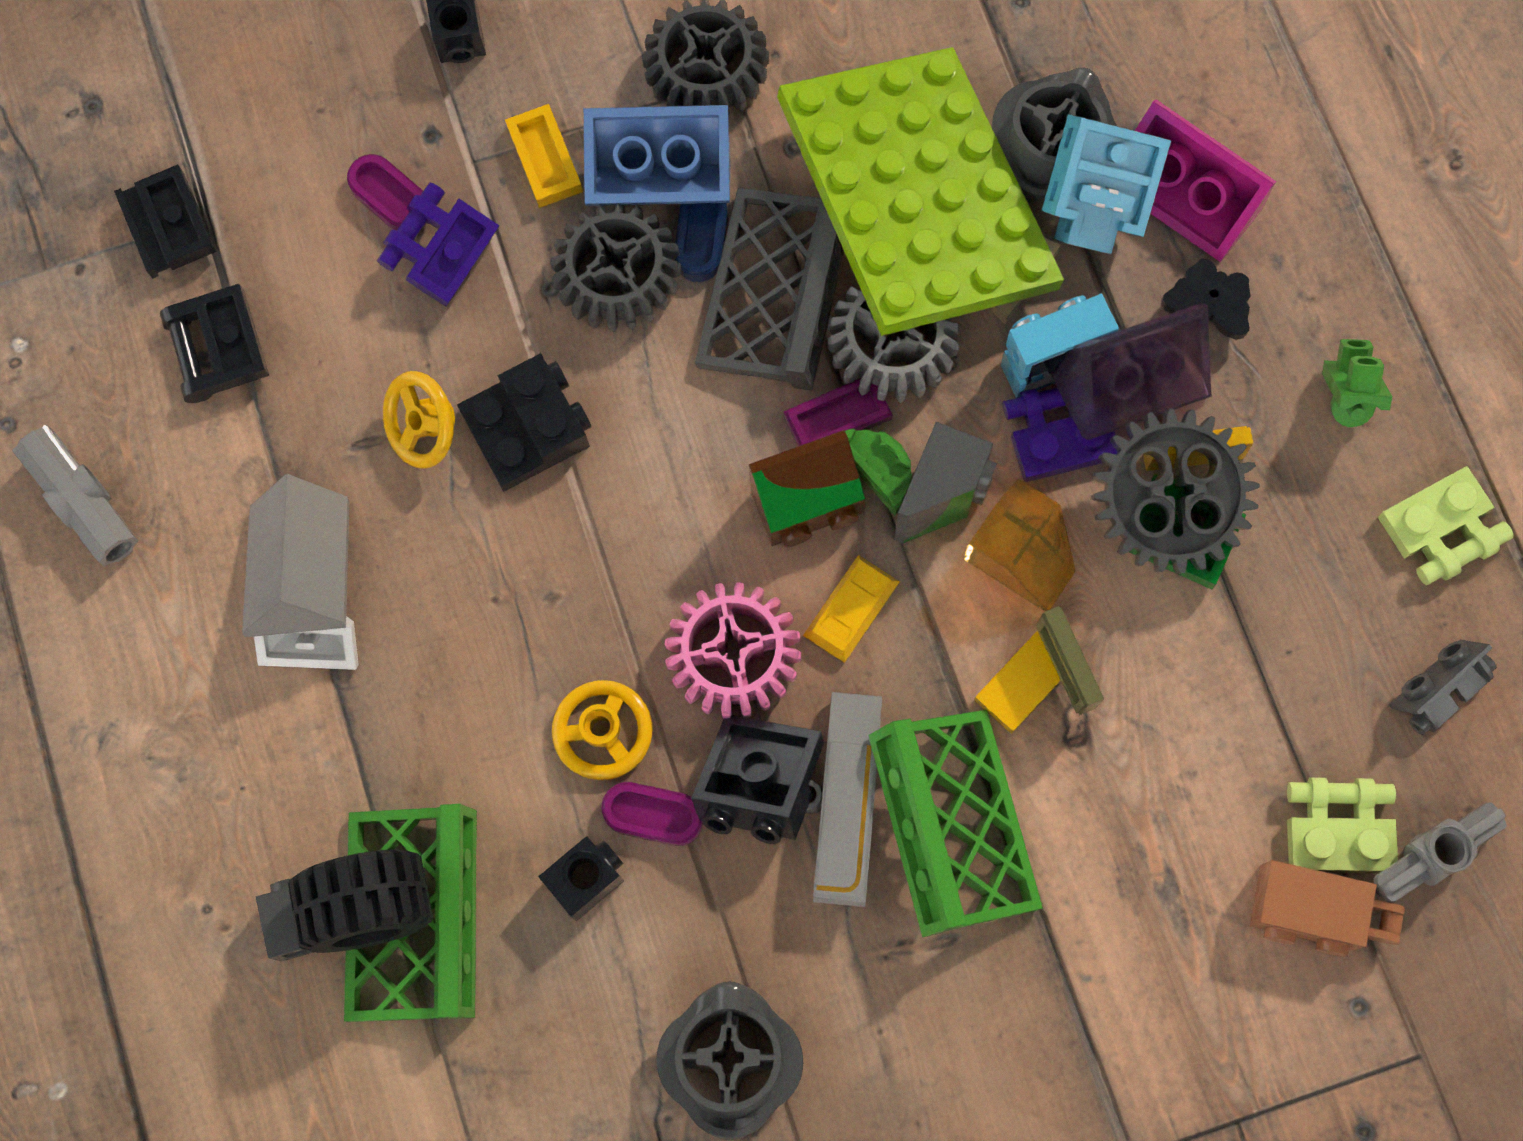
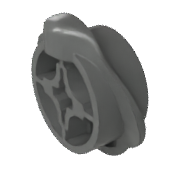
[991,67,1117,202]
[656,981,804,1140]

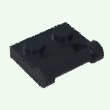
[160,284,269,403]

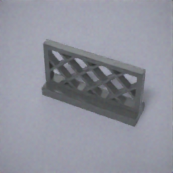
[695,188,844,391]

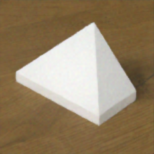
[254,616,359,670]

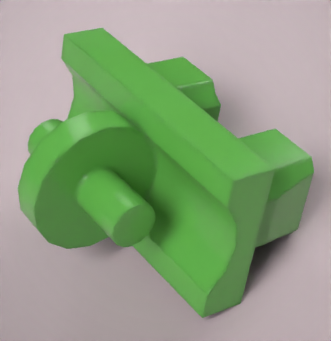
[1322,339,1393,427]

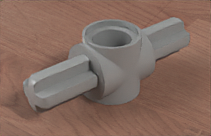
[1373,803,1507,903]

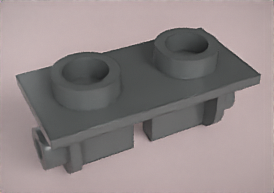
[1389,639,1497,735]

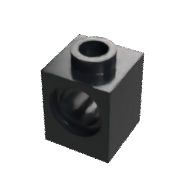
[426,0,486,63]
[538,836,624,921]

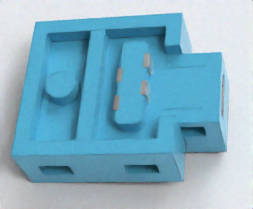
[1042,114,1171,254]

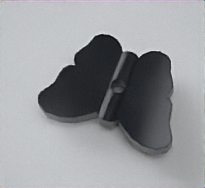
[1161,259,1251,340]

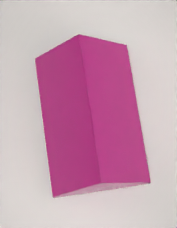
[1135,100,1276,262]

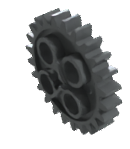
[1091,408,1260,574]

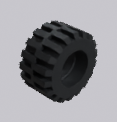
[288,850,433,953]

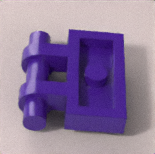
[377,182,500,307]
[1002,377,1117,483]

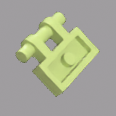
[1378,466,1514,586]
[1287,777,1398,873]

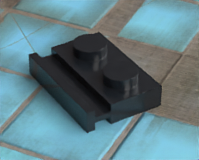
[114,164,217,279]

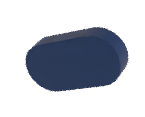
[675,203,728,282]

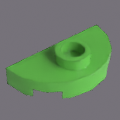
[845,429,912,516]

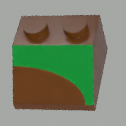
[749,430,865,547]

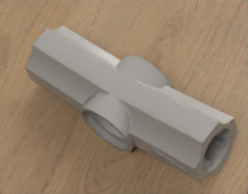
[12,425,139,567]

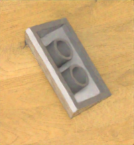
[242,474,350,637]

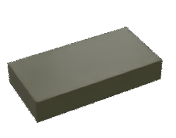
[1036,606,1104,716]

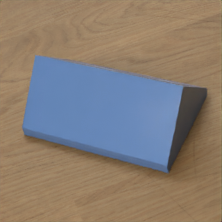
[583,105,731,206]

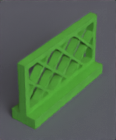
[868,710,1043,938]
[344,804,477,1022]

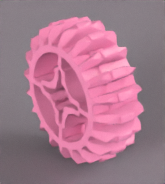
[665,582,801,718]

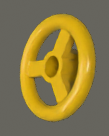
[383,371,455,469]
[552,680,653,780]

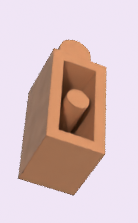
[1250,860,1405,957]

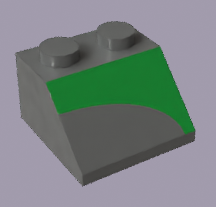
[894,422,997,543]

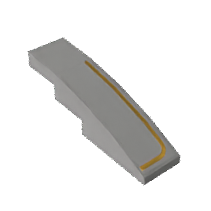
[813,692,882,907]

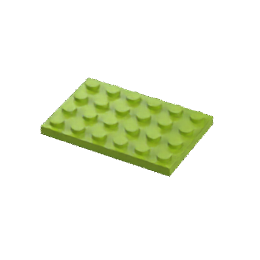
[777,47,1064,336]

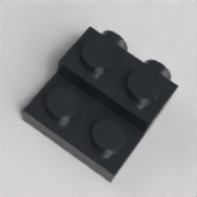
[457,353,592,492]
[691,715,824,844]

